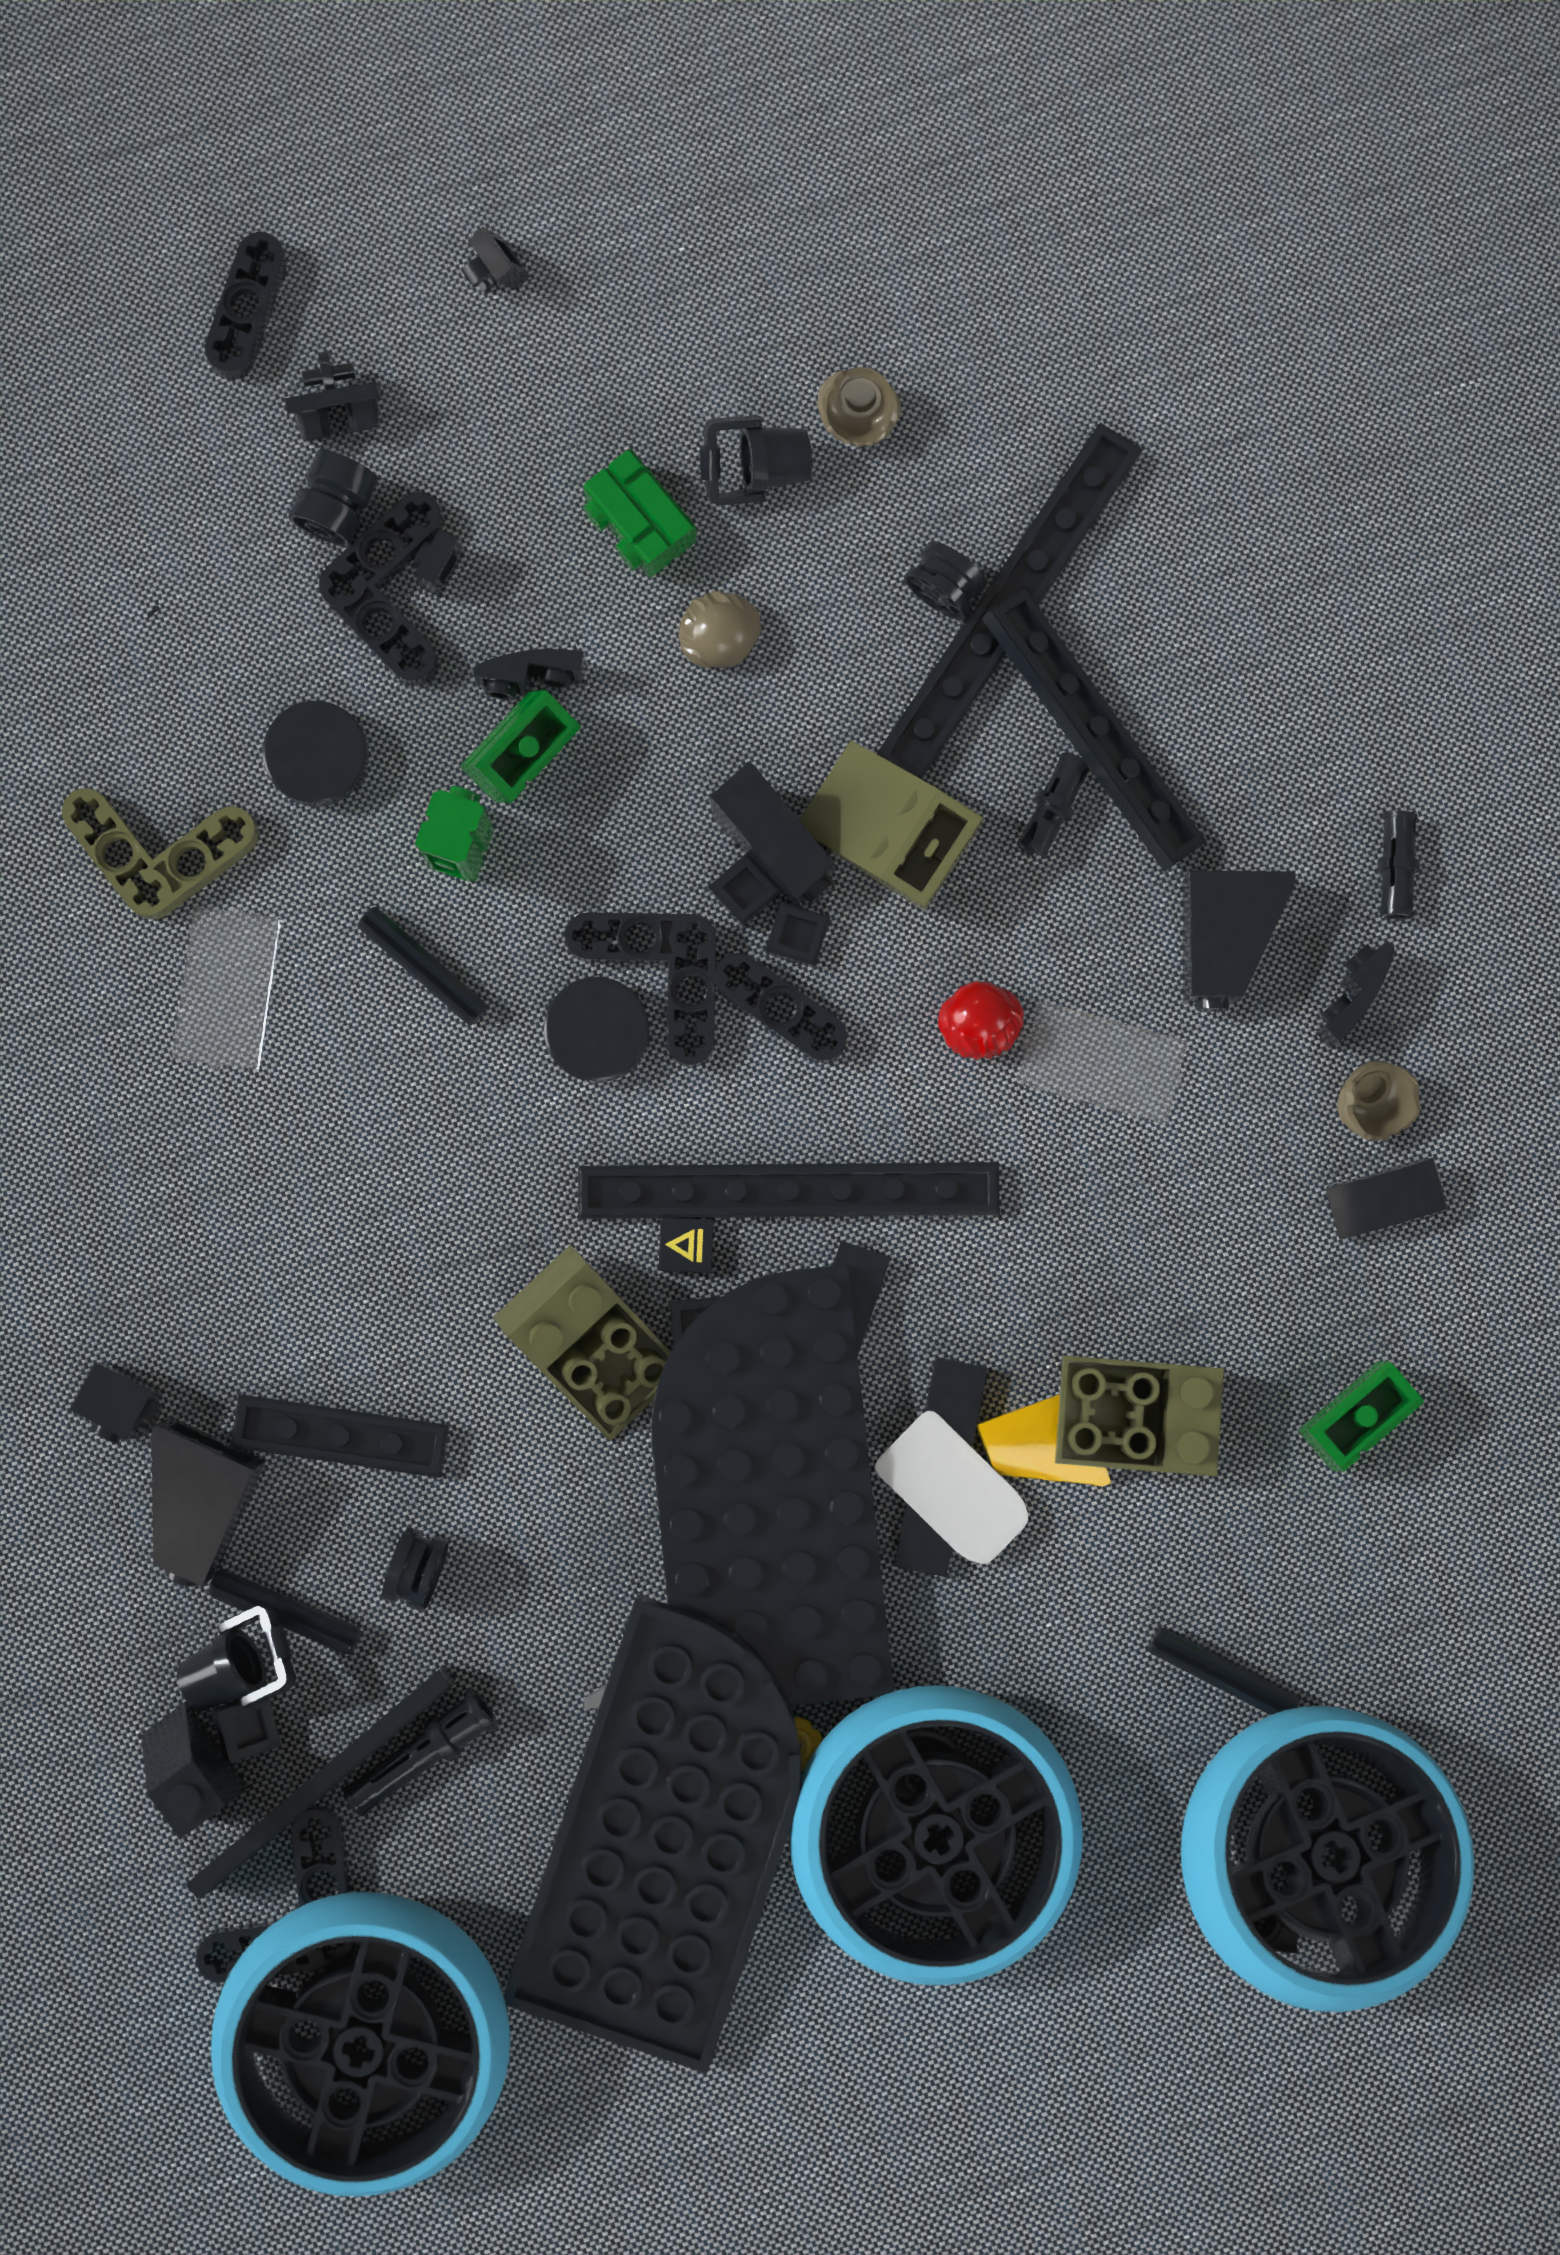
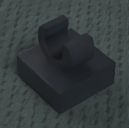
[461,227,531,293]

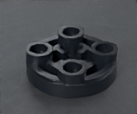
[262,701,369,806]
[544,977,650,1083]

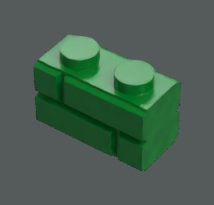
[582,449,697,578]
[460,690,581,803]
[415,786,494,883]
[1298,1361,1424,1472]

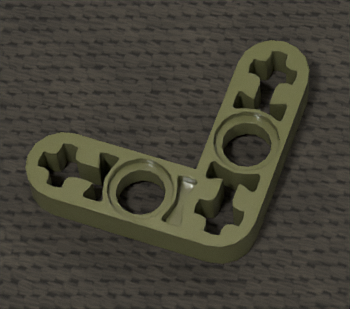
[62,788,259,920]

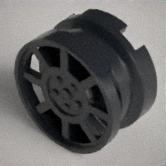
[904,541,987,620]
[382,1526,449,1612]

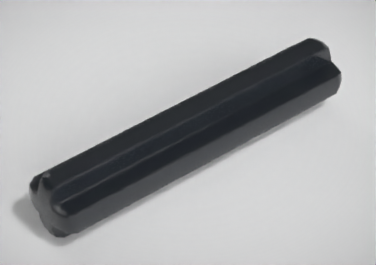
[358,907,487,1025]
[208,1569,361,1655]
[1148,1628,1300,1715]

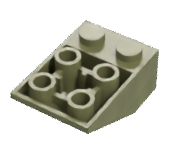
[799,740,983,912]
[493,1244,671,1441]
[1055,1355,1224,1476]

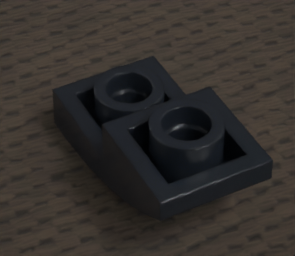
[473,649,587,700]
[1315,940,1395,1048]
[1326,1157,1448,1239]

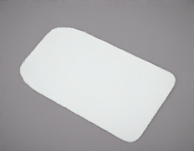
[875,1411,1028,1564]

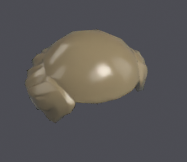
[817,367,901,448]
[678,591,761,669]
[1337,1061,1420,1141]

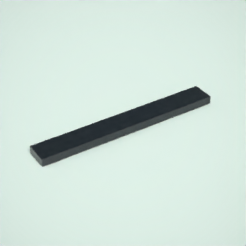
[876,422,1143,780]
[578,1162,1000,1220]

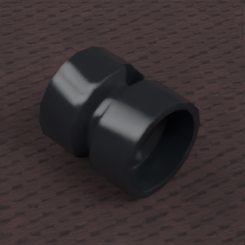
[288,449,379,547]

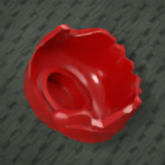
[938,981,1024,1061]

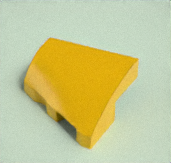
[976,1394,1111,1486]

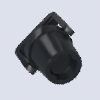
[699,415,812,506]
[177,1606,296,1712]

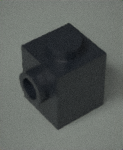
[70,1362,163,1444]

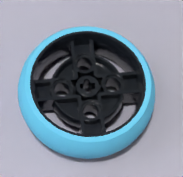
[789,1685,1083,1985]
[1181,1706,1474,2012]
[211,1892,510,2197]

